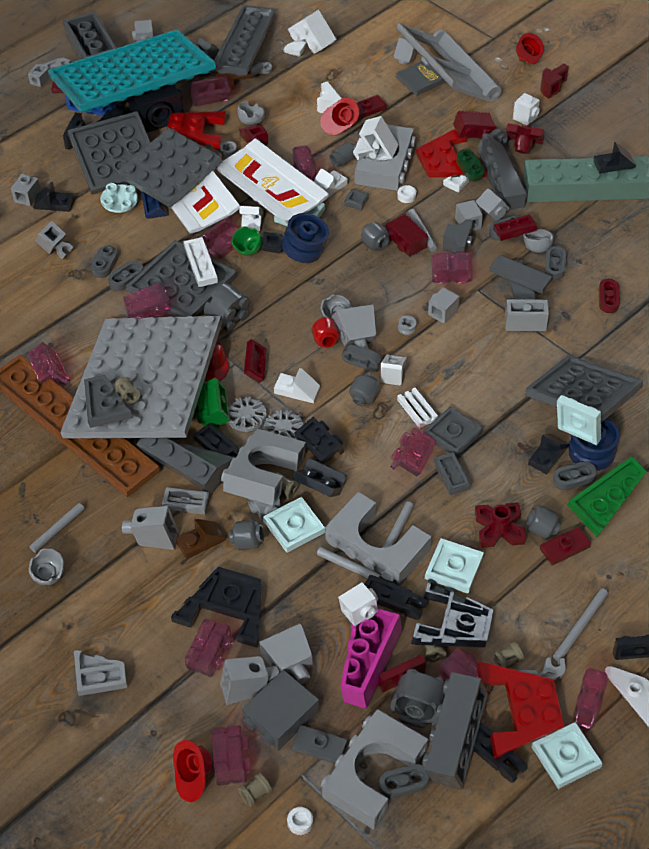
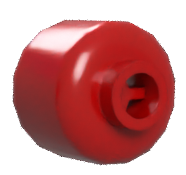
[311,317,340,348]

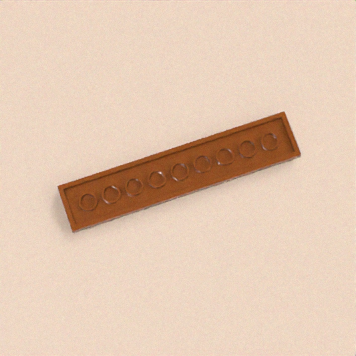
[0,354,160,497]

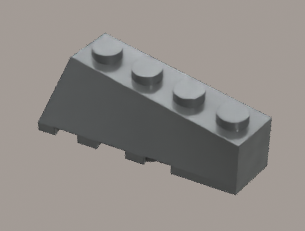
[480,133,528,210]
[136,438,233,495]

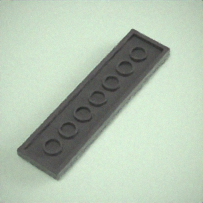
[212,5,275,76]

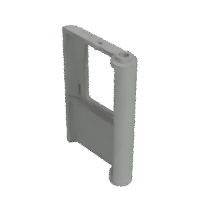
[397,23,501,102]

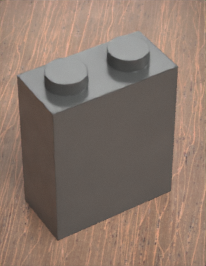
[242,670,319,751]

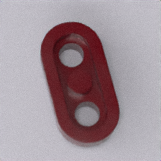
[598,279,620,313]

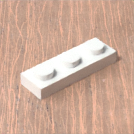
[183,237,218,287]

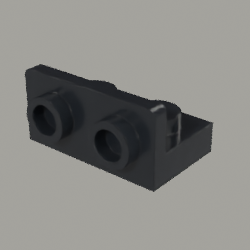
[294,416,344,464]
[292,458,347,497]

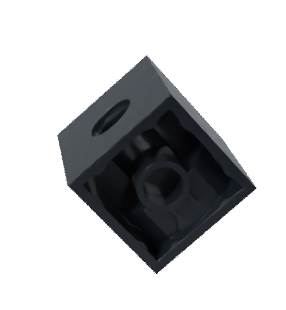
[128,84,184,133]

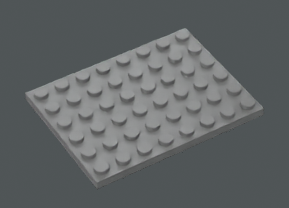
[60,316,222,438]

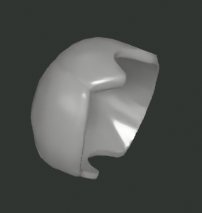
[237,101,265,125]
[523,229,554,253]
[320,294,352,319]
[29,548,64,586]

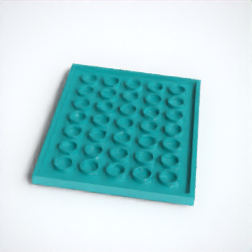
[48,29,216,112]

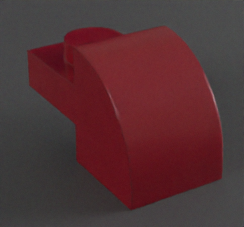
[540,63,569,99]
[239,124,268,146]

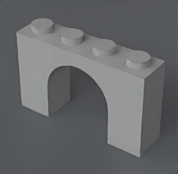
[355,125,416,191]
[221,429,306,506]
[325,492,431,585]
[321,709,428,830]

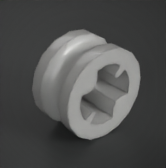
[220,141,237,158]
[398,315,417,335]

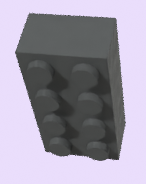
[63,12,116,60]
[423,672,488,790]

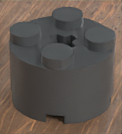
[204,283,250,332]
[390,669,445,728]

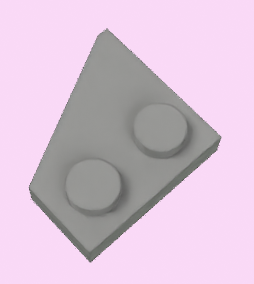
[74,650,127,696]

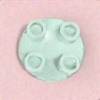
[100,183,138,213]

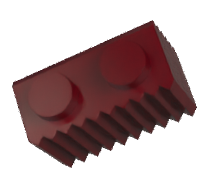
[453,110,497,139]
[386,214,428,257]

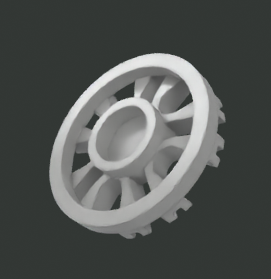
[228,397,266,432]
[264,410,303,440]

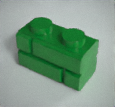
[195,378,230,427]

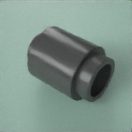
[329,142,356,167]

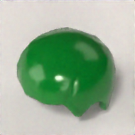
[231,226,263,256]

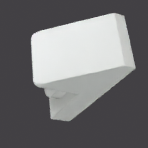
[317,82,342,113]
[314,169,348,202]
[240,206,264,231]
[381,354,407,385]
[274,368,320,403]

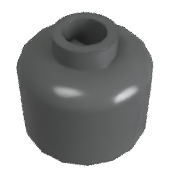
[361,222,389,251]
[349,373,380,406]
[525,506,561,539]
[229,520,264,550]

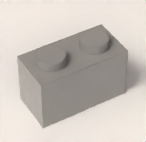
[504,299,549,331]

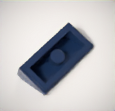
[141,191,168,219]

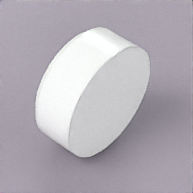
[397,185,416,203]
[287,807,313,835]

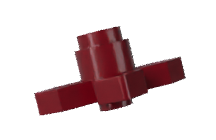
[506,123,544,154]
[474,503,526,548]

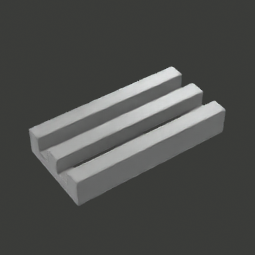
[161,487,210,515]

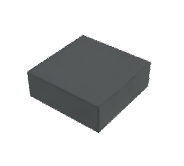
[344,189,369,210]

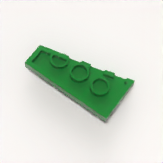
[567,456,647,537]

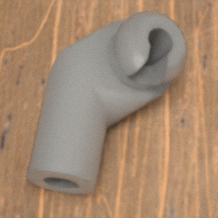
[251,62,272,78]

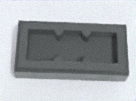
[433,452,471,495]
[292,725,347,764]

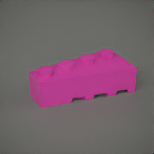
[340,609,402,709]

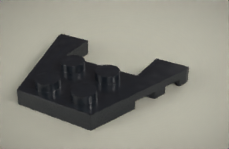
[171,567,261,648]
[411,579,493,648]

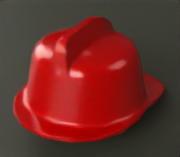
[516,33,544,64]
[320,98,359,135]
[204,341,229,381]
[173,740,212,803]

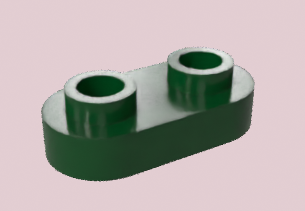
[456,149,484,181]

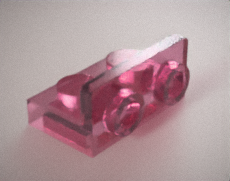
[203,216,239,260]
[27,342,70,386]
[390,427,436,477]

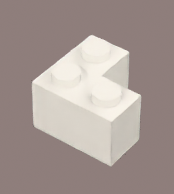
[288,10,337,54]
[353,116,398,161]

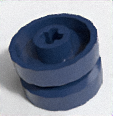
[281,213,329,263]
[568,418,620,471]

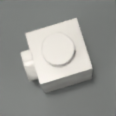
[513,93,540,126]
[338,583,378,626]

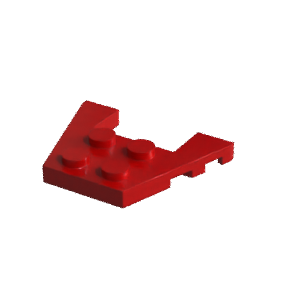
[167,111,226,150]
[416,129,487,178]
[476,662,564,758]

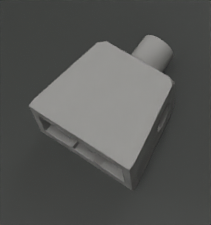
[332,305,376,350]
[122,506,179,550]
[260,624,313,685]
[220,656,279,705]

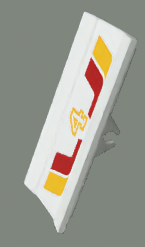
[215,138,329,224]
[171,171,240,233]

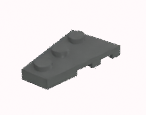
[84,375,133,428]

